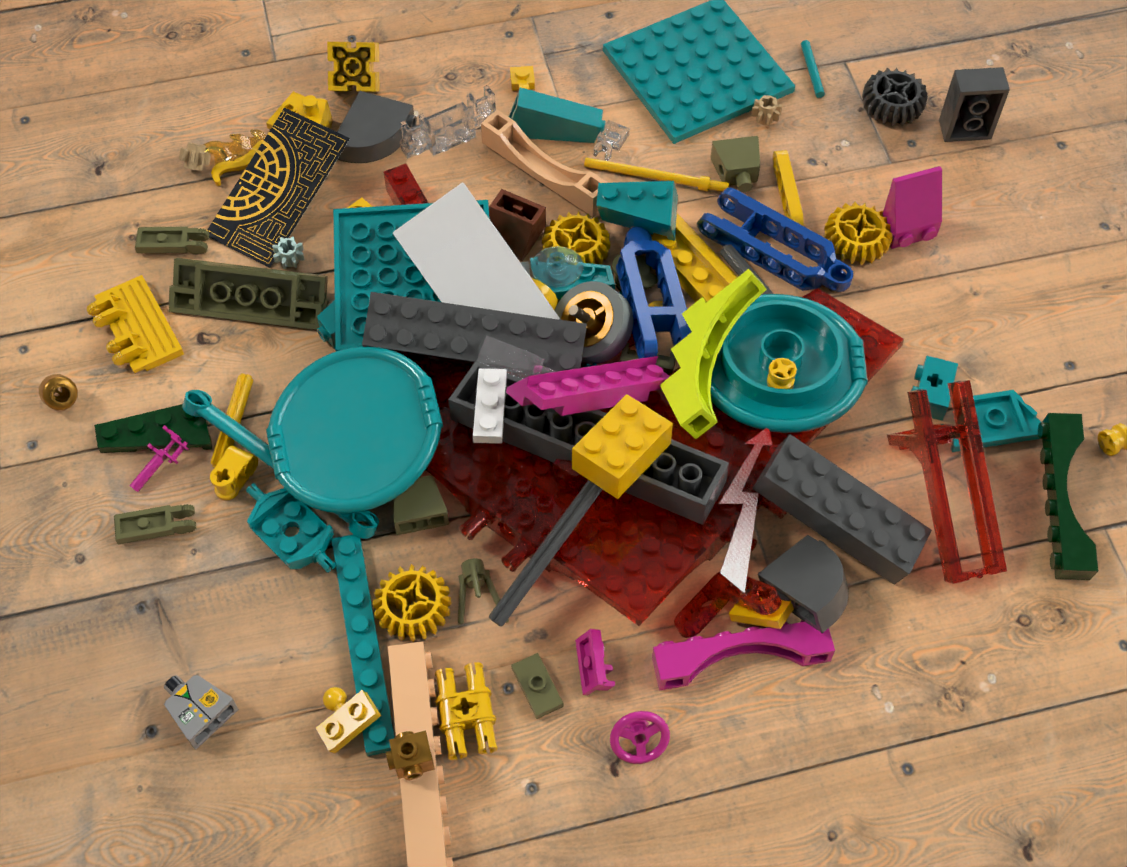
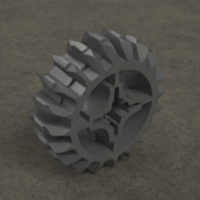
[862,67,928,126]

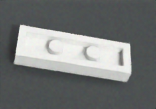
[473,369,507,443]

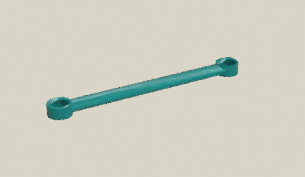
[182,390,379,539]

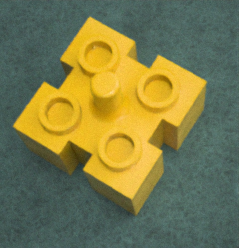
[327,41,380,92]

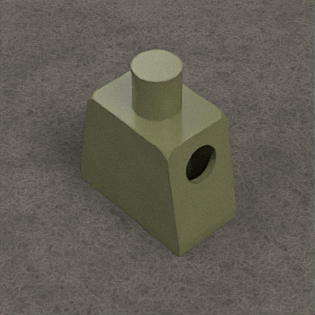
[710,136,760,193]
[394,475,449,535]

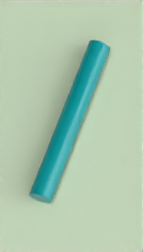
[801,40,825,98]

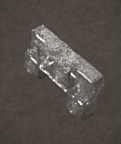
[400,85,496,159]

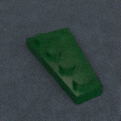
[94,402,213,453]

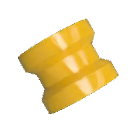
[767,358,797,389]
[1097,423,1127,456]

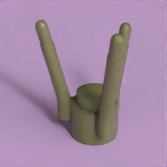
[458,558,509,625]

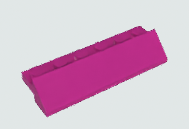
[506,356,670,416]

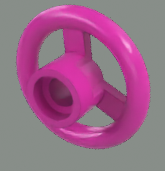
[610,711,670,764]

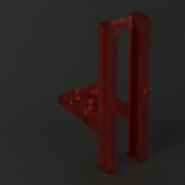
[887,380,1007,584]

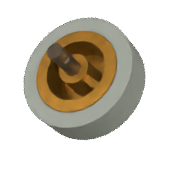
[555,281,633,364]

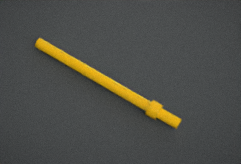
[584,157,729,192]

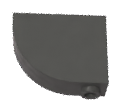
[337,91,417,163]
[758,535,849,633]

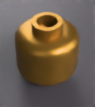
[39,374,78,411]

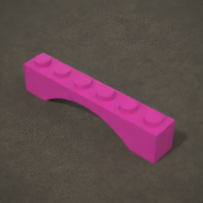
[652,620,835,691]

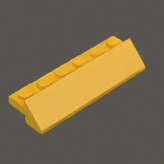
[650,213,738,302]

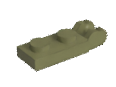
[135,227,209,254]
[114,504,196,545]

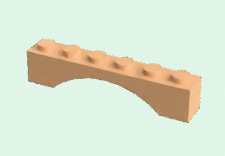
[481,110,608,217]

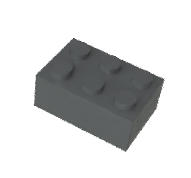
[939,67,1010,142]

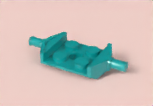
[246,483,336,573]

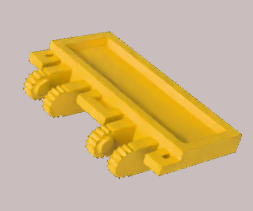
[86,275,184,374]

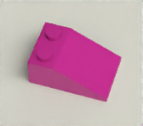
[882,166,942,249]

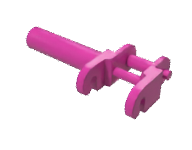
[129,425,189,492]

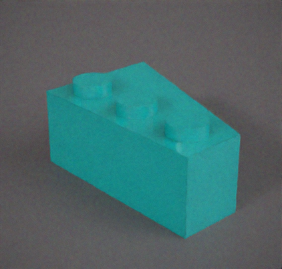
[596,181,678,241]

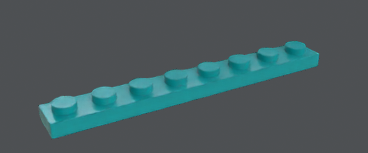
[331,534,395,757]

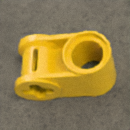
[210,445,259,501]

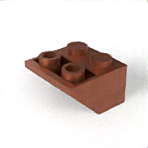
[489,189,546,262]

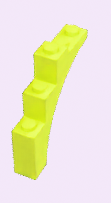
[660,269,767,439]

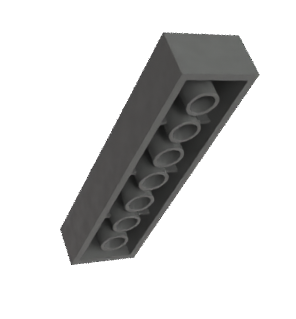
[362,292,587,375]

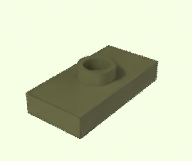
[511,653,564,719]

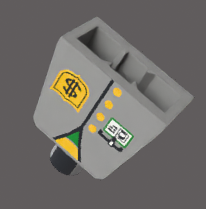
[164,675,239,750]

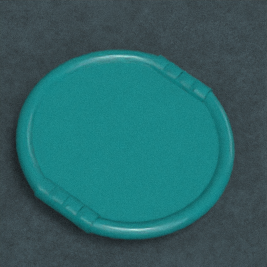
[710,294,868,433]
[266,346,443,513]

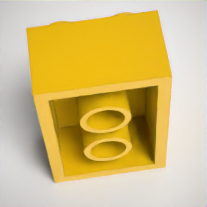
[572,394,673,499]

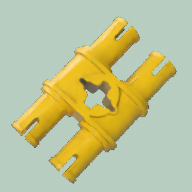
[435,662,498,760]

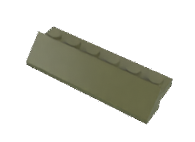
[169,258,329,330]

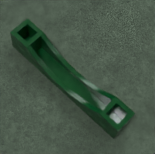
[1038,413,1099,580]

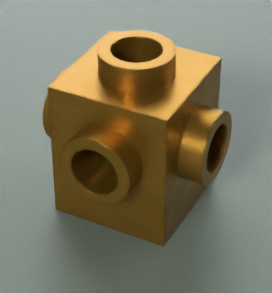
[386,730,435,780]

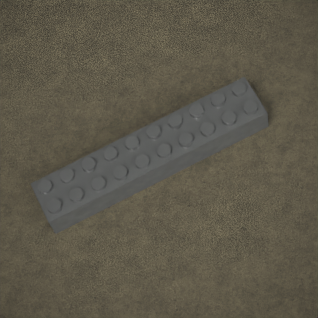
[449,361,729,525]

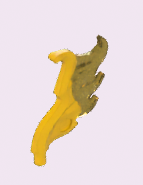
[203,129,266,186]

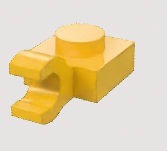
[510,66,535,91]

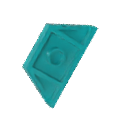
[951,390,1041,452]

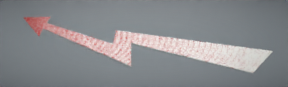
[719,428,772,593]

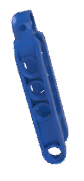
[697,187,853,292]
[616,226,692,359]

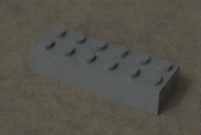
[752,434,932,584]

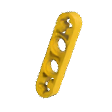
[773,150,804,226]

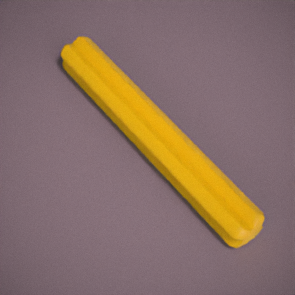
[211,373,253,468]

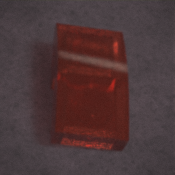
[553,459,611,500]

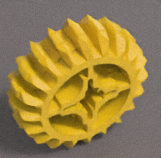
[824,202,893,265]
[542,211,610,266]
[373,564,452,642]

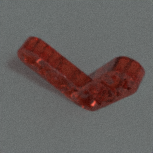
[674,571,782,638]

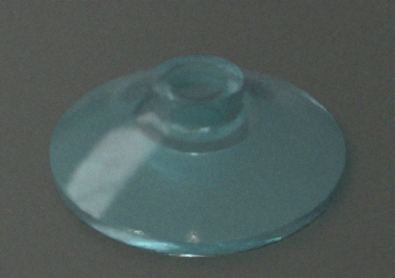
[531,246,583,287]

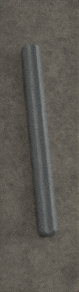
[489,480,603,627]

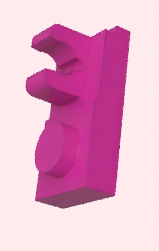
[575,629,615,696]

